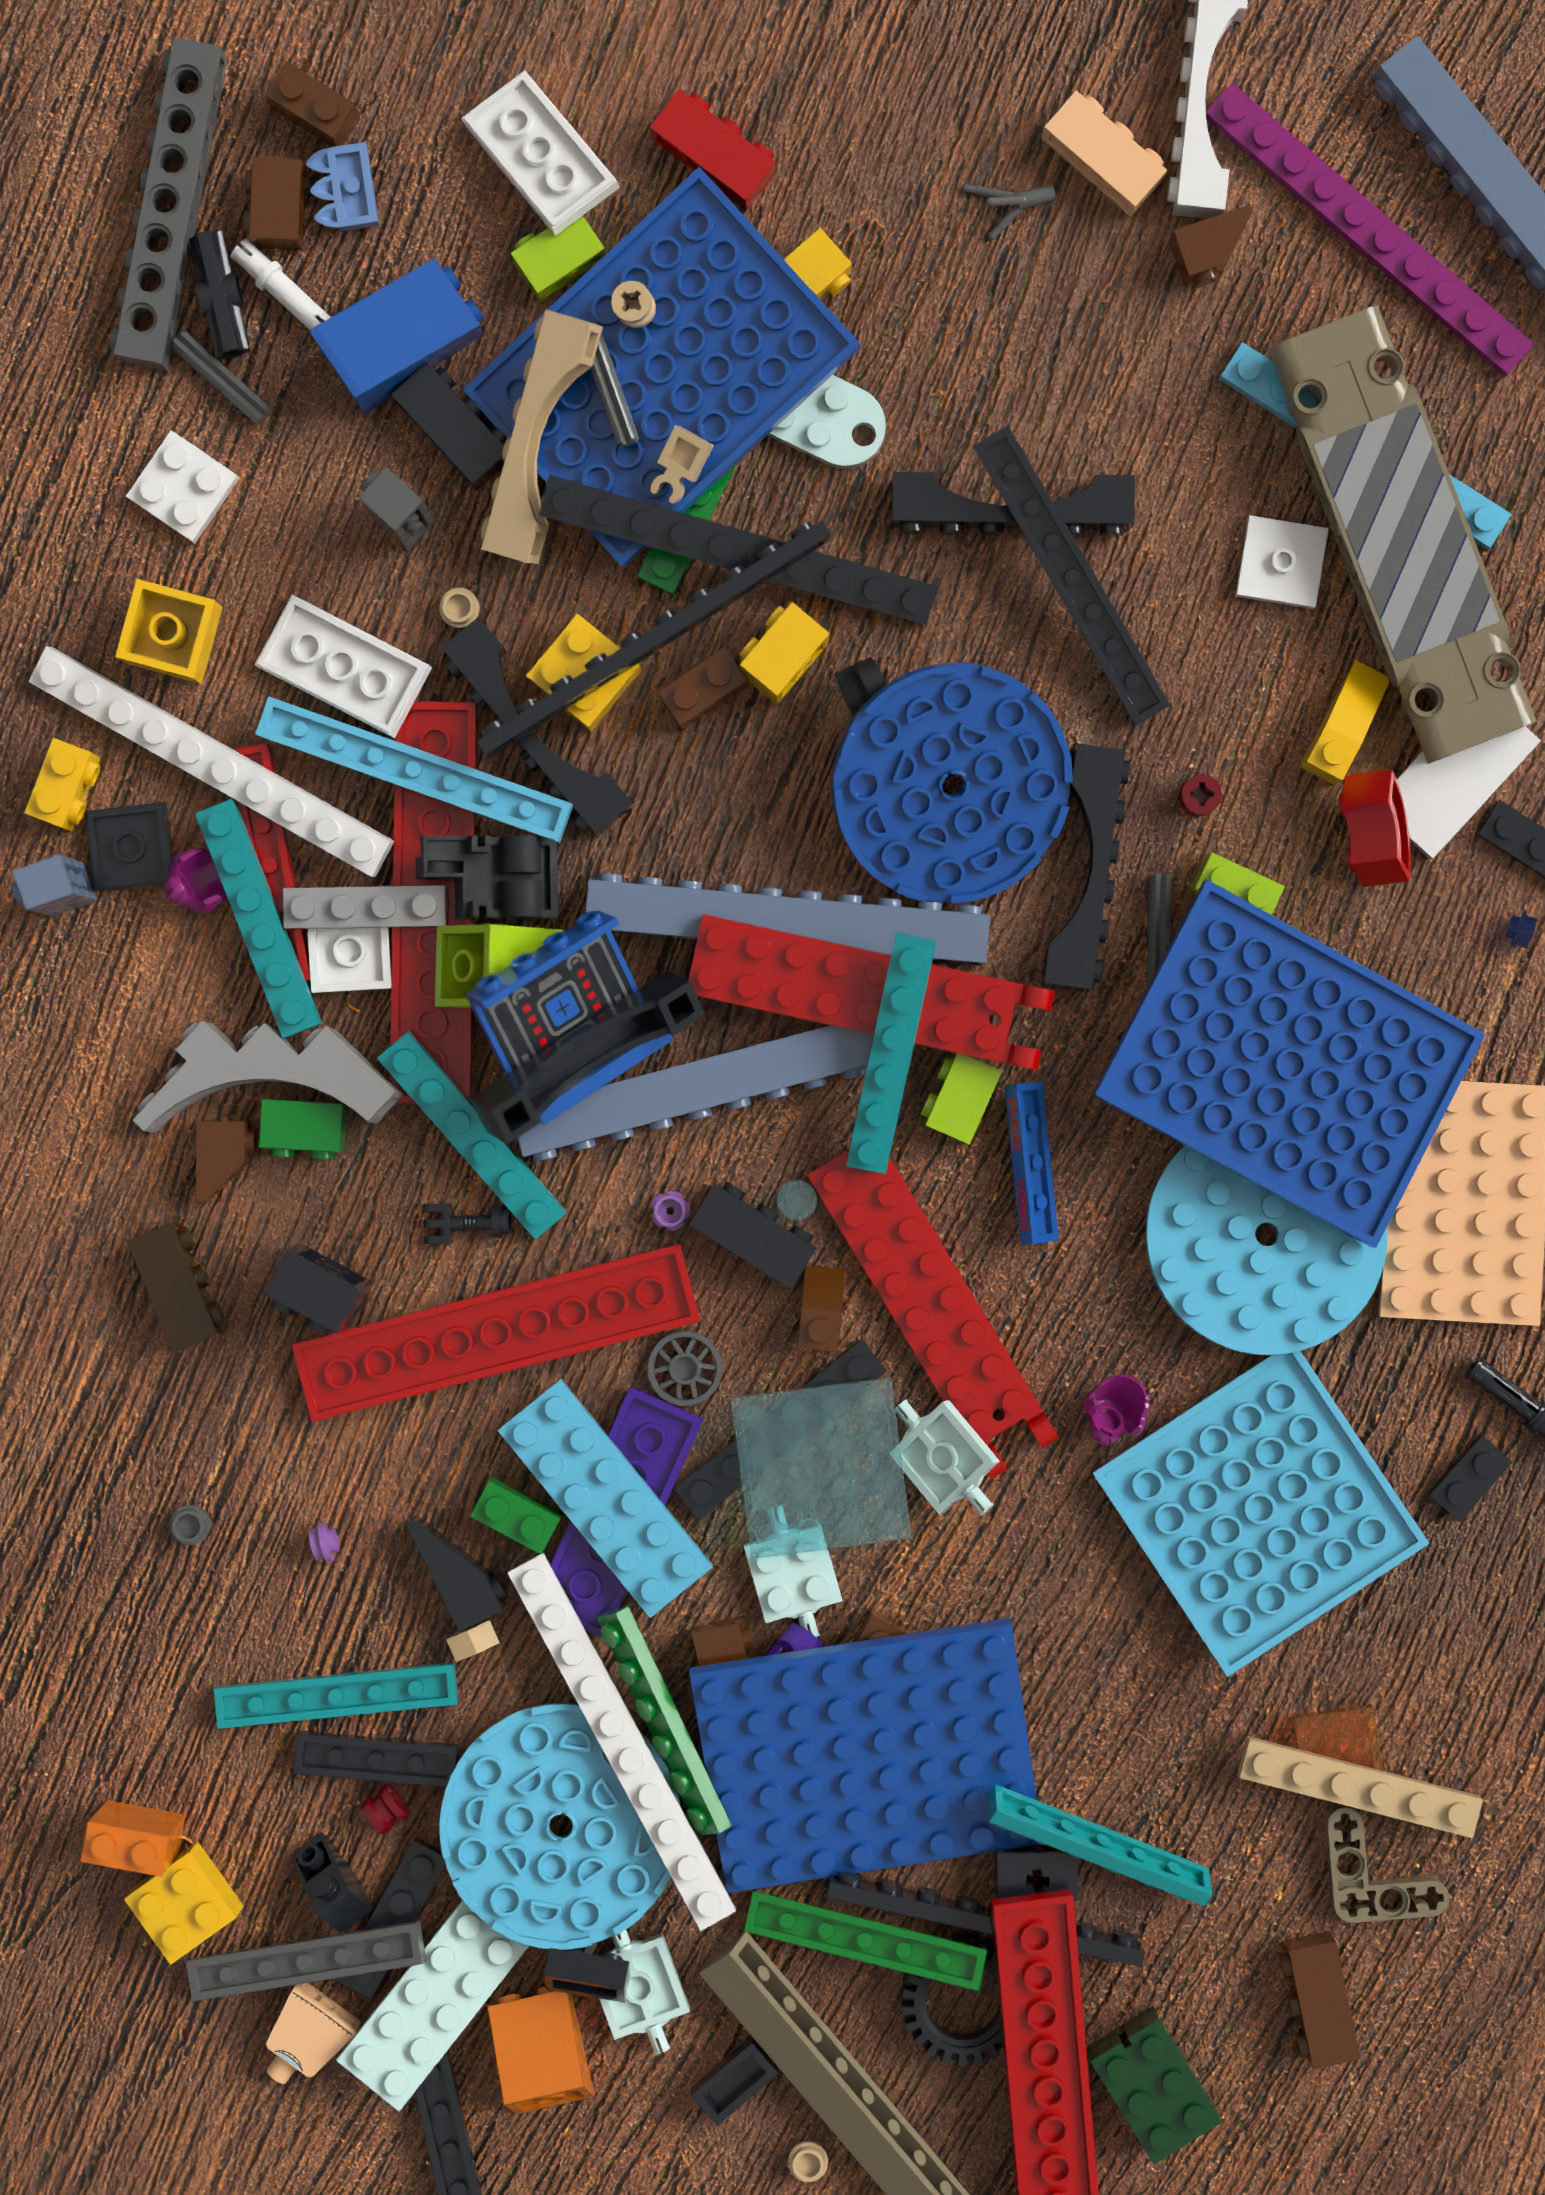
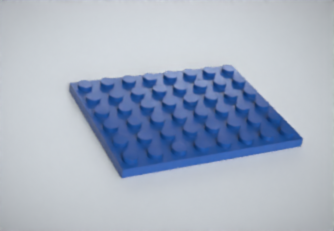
[463,167,862,568]
[1092,879,1485,1248]
[689,1618,1040,1893]

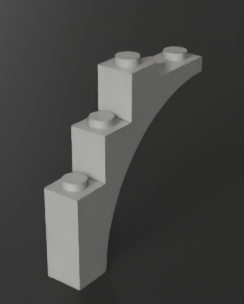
[133,1020,404,1133]

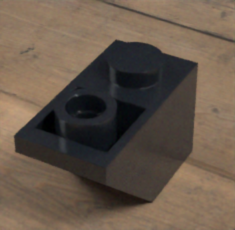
[290,1832,373,1933]

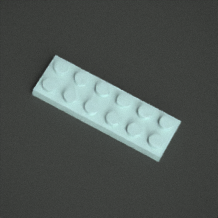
[336,1900,529,2112]

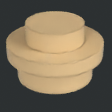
[439,588,480,629]
[788,2140,828,2182]

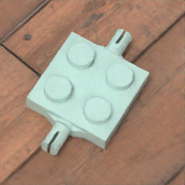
[889,1400,1000,1516]
[744,1504,843,1637]
[599,1930,690,2054]

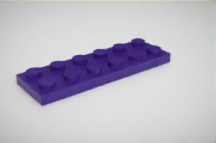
[551,1386,703,1638]

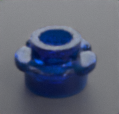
[1505,910,1538,949]

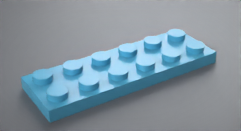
[497,1379,713,1618]

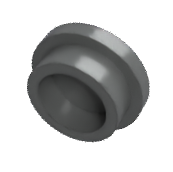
[170,1504,211,1545]

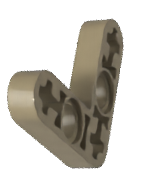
[1324,1804,1450,1923]

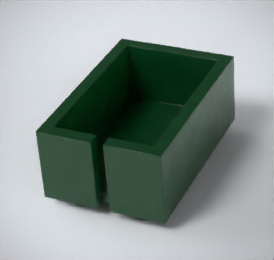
[1086,2006,1222,2164]

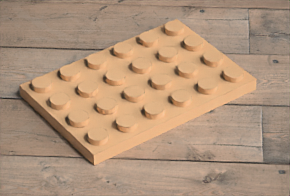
[1377,1081,1545,1326]

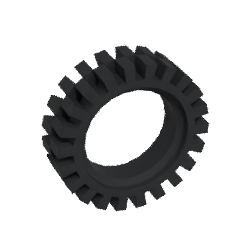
[900,1933,1003,2067]

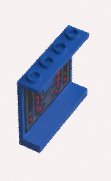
[466,910,674,1125]

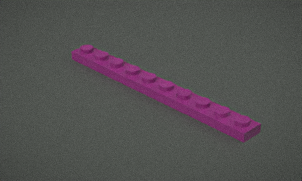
[1206,83,1534,378]

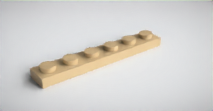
[1237,1736,1483,1838]

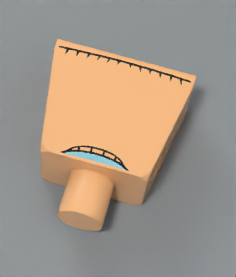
[265,1983,361,2084]

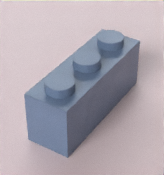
[11,854,98,916]

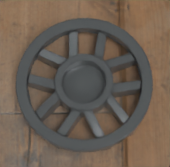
[648,1331,723,1406]

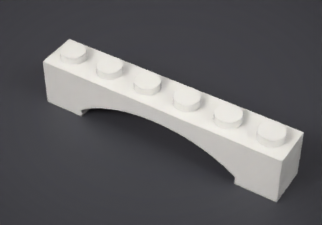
[1167,0,1248,219]

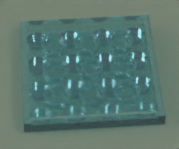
[731,1377,912,1559]

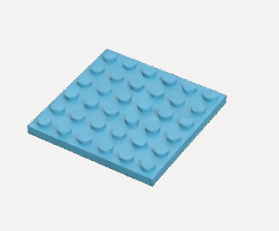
[1092,1351,1430,1677]

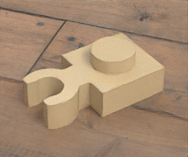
[651,426,714,504]

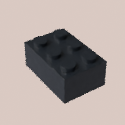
[264,1245,375,1335]

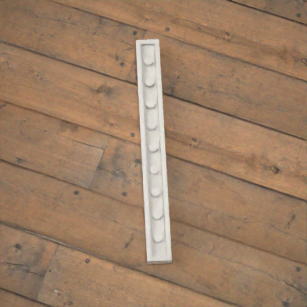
[28,646,394,877]
[508,1552,736,1931]

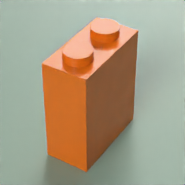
[81,1800,186,1877]

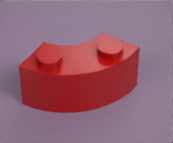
[1338,769,1411,887]

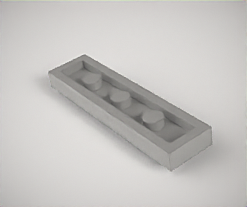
[283,885,447,929]

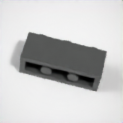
[358,467,435,551]

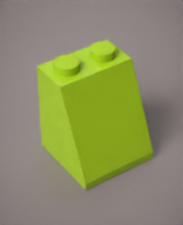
[435,924,563,1008]

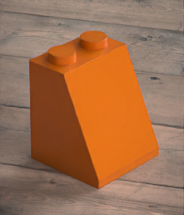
[488,1987,595,2114]

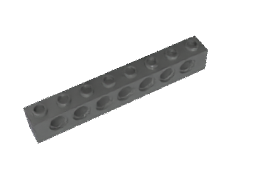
[110,37,228,372]

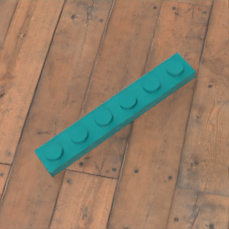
[195,799,323,1039]
[846,932,936,1174]
[377,1030,566,1239]
[213,1662,459,1729]
[988,1784,1212,1906]

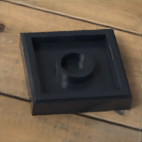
[85,802,173,892]

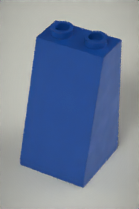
[309,258,484,415]

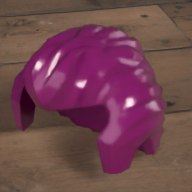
[163,848,227,914]
[1083,1374,1149,1446]

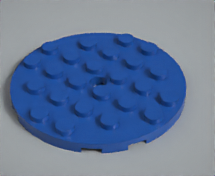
[832,662,1073,904]

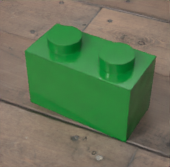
[259,1099,347,1159]
[470,1475,563,1554]

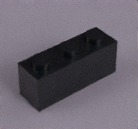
[391,362,507,491]
[689,1181,817,1289]

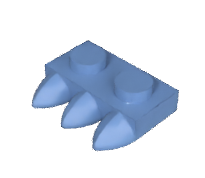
[306,142,380,232]

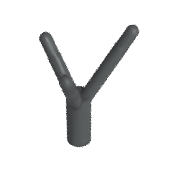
[962,184,1056,240]

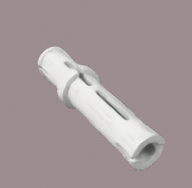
[230,238,331,330]

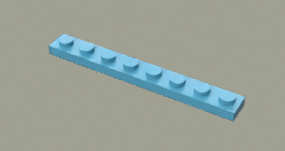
[1219,342,1512,550]
[255,696,573,843]

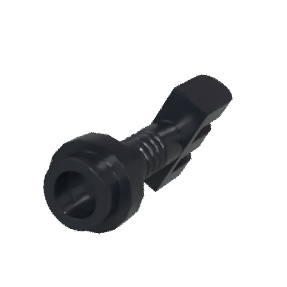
[423,1203,512,1244]

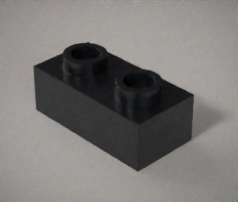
[544,1948,630,2003]
[691,2036,778,2126]

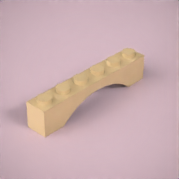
[481,310,603,564]

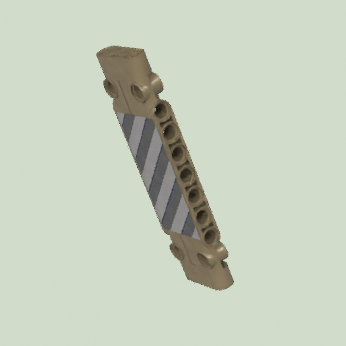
[1269,306,1537,764]

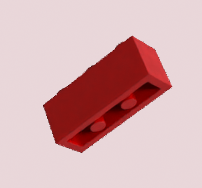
[650,89,775,211]

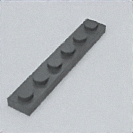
[186,1921,426,2002]

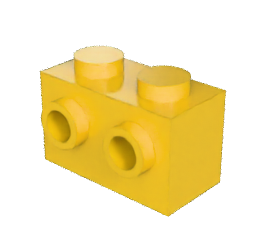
[24,738,101,831]

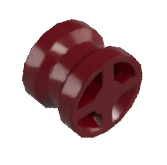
[1178,774,1222,817]
[361,1783,411,1835]

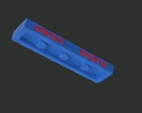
[1004,1081,1059,1245]

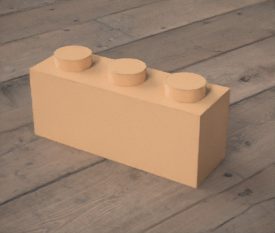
[1041,91,1167,217]

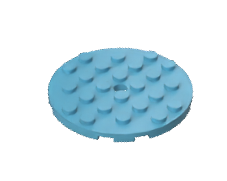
[1145,1146,1387,1355]
[440,1703,680,1950]

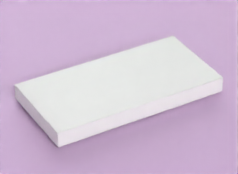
[461,70,620,236]
[255,595,432,739]
[1397,726,1541,860]

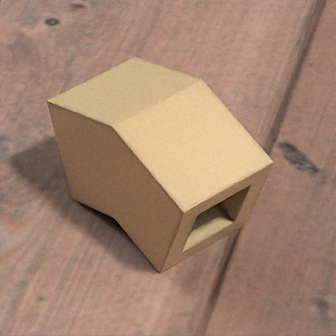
[446,1620,500,1662]

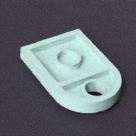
[767,375,886,469]

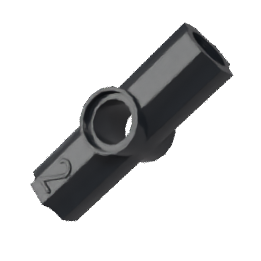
[189,230,251,359]

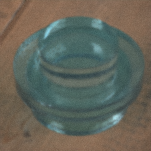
[777,1180,817,1220]

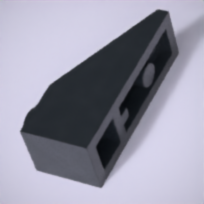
[406,1515,508,1632]

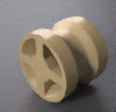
[611,281,656,329]

